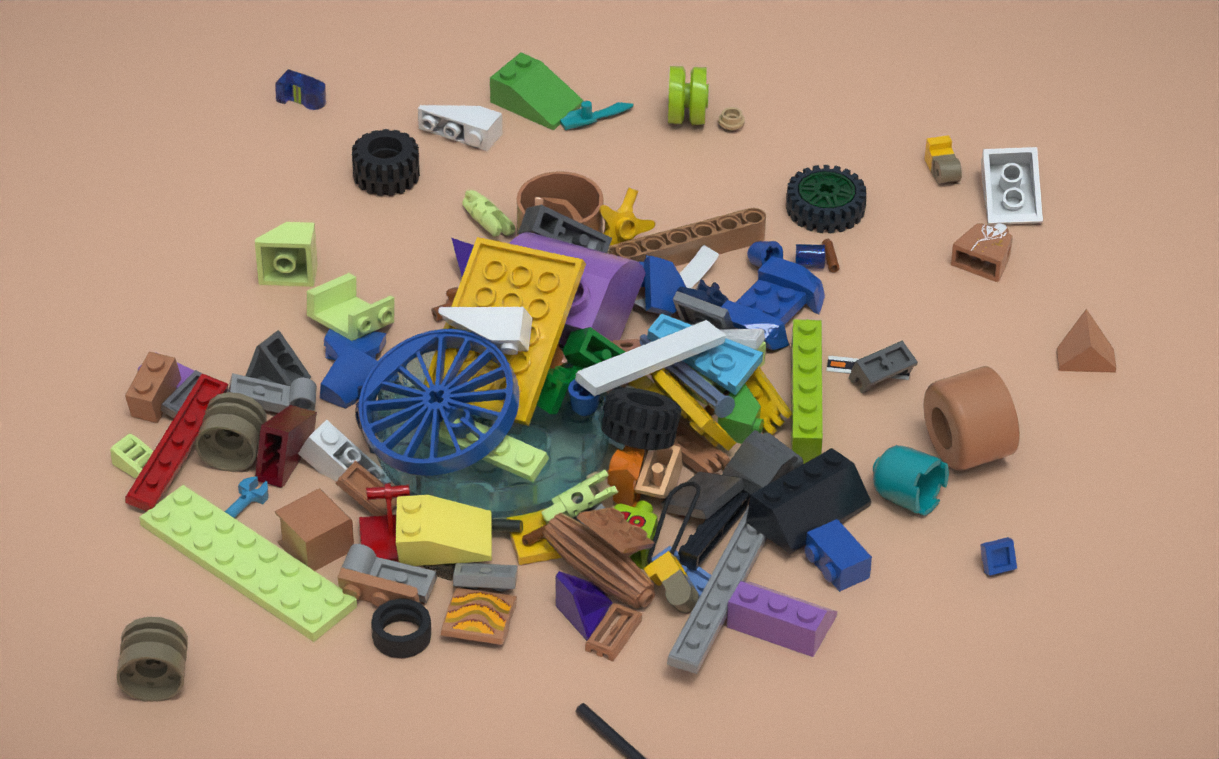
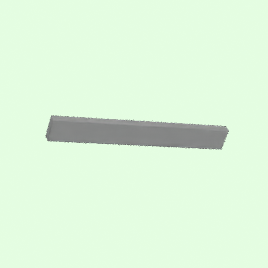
[667,508,767,674]

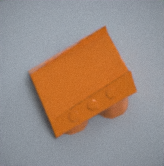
[607,445,648,507]

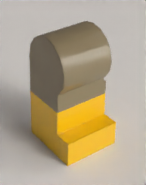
[925,135,962,184]
[643,551,699,613]

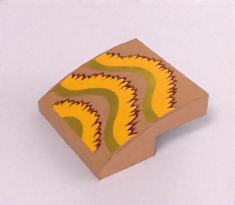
[441,587,517,645]

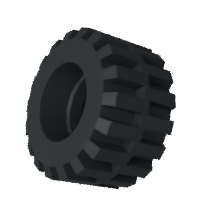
[352,129,420,196]
[601,388,682,450]

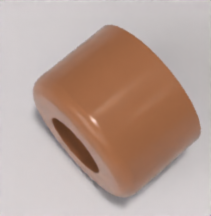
[516,171,604,236]
[923,366,1020,471]

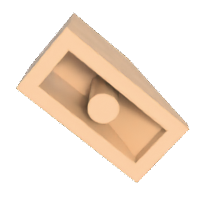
[635,445,683,499]

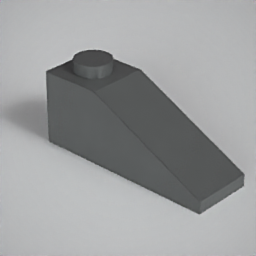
[518,205,612,253]

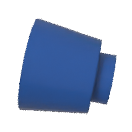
[747,241,783,268]
[568,379,600,416]

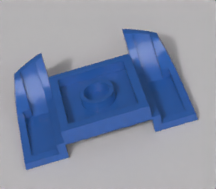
[721,256,825,350]

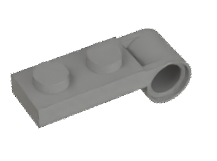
[228,373,317,413]
[340,544,437,603]

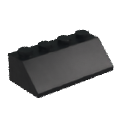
[746,448,872,554]

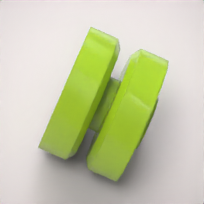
[668,66,709,125]

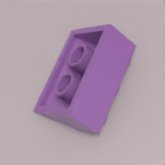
[727,581,837,657]

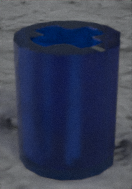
[795,244,825,268]

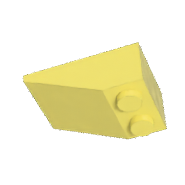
[396,495,492,566]

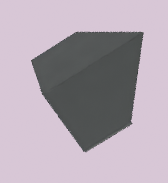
[246,330,311,386]

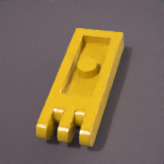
[745,366,792,435]

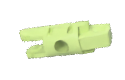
[462,190,516,236]
[541,469,618,524]

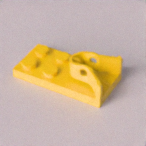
[628,368,736,451]

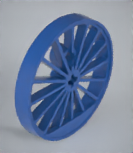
[359,329,520,476]

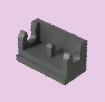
[848,340,918,393]

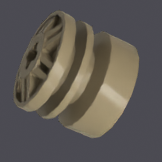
[195,392,267,472]
[117,617,188,702]

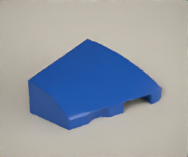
[320,345,395,409]

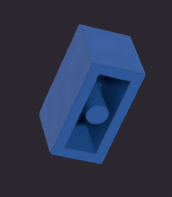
[804,519,872,592]

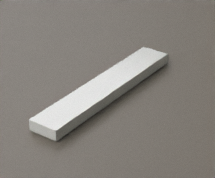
[575,320,726,396]

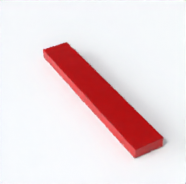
[125,373,228,511]

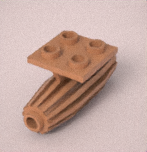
[543,507,655,609]

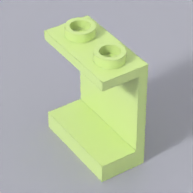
[307,273,394,341]

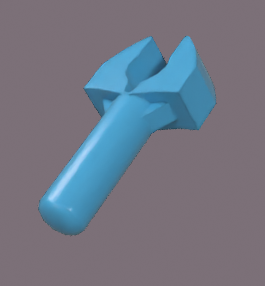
[225,476,269,518]

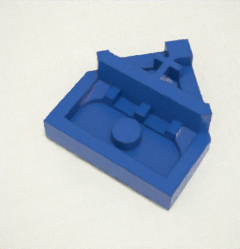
[644,256,687,316]
[324,329,387,360]

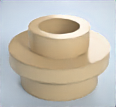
[719,107,745,131]

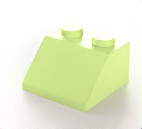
[255,222,318,287]

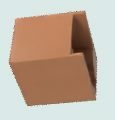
[275,488,354,571]

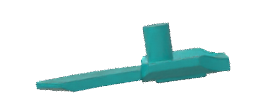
[560,101,633,130]

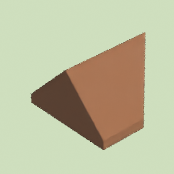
[1056,309,1116,373]

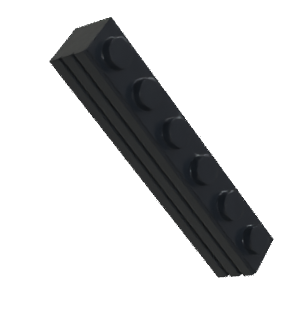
[678,491,750,571]

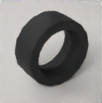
[371,599,432,658]

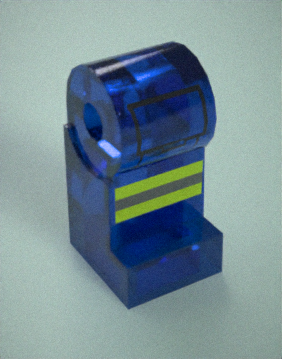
[275,69,326,110]

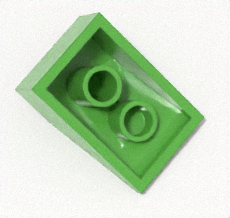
[490,52,584,130]

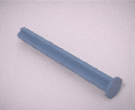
[640,334,735,418]

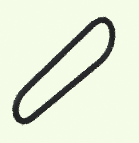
[647,482,701,564]

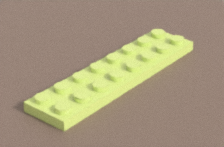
[139,485,357,642]

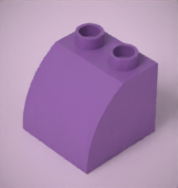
[509,232,646,351]

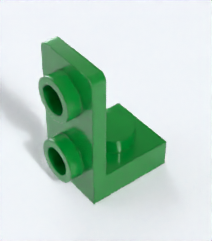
[536,365,585,414]

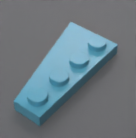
[647,314,763,395]

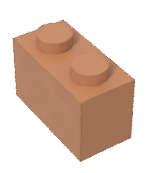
[125,351,181,423]

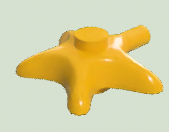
[599,187,655,246]

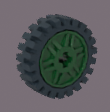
[786,165,867,234]

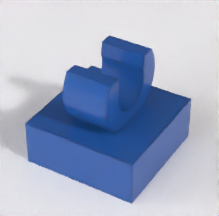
[980,537,1017,576]

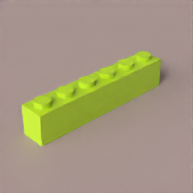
[791,319,823,464]

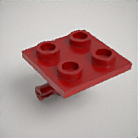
[359,483,410,562]

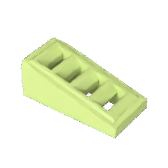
[110,433,153,479]

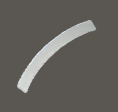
[634,245,719,310]

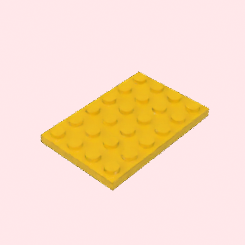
[423,237,586,426]

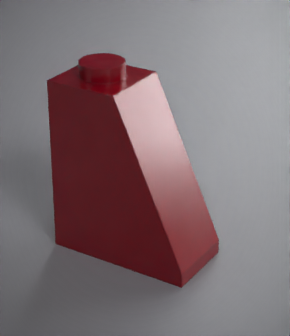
[255,405,317,488]

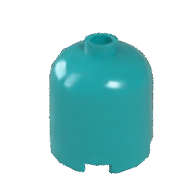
[873,445,949,516]

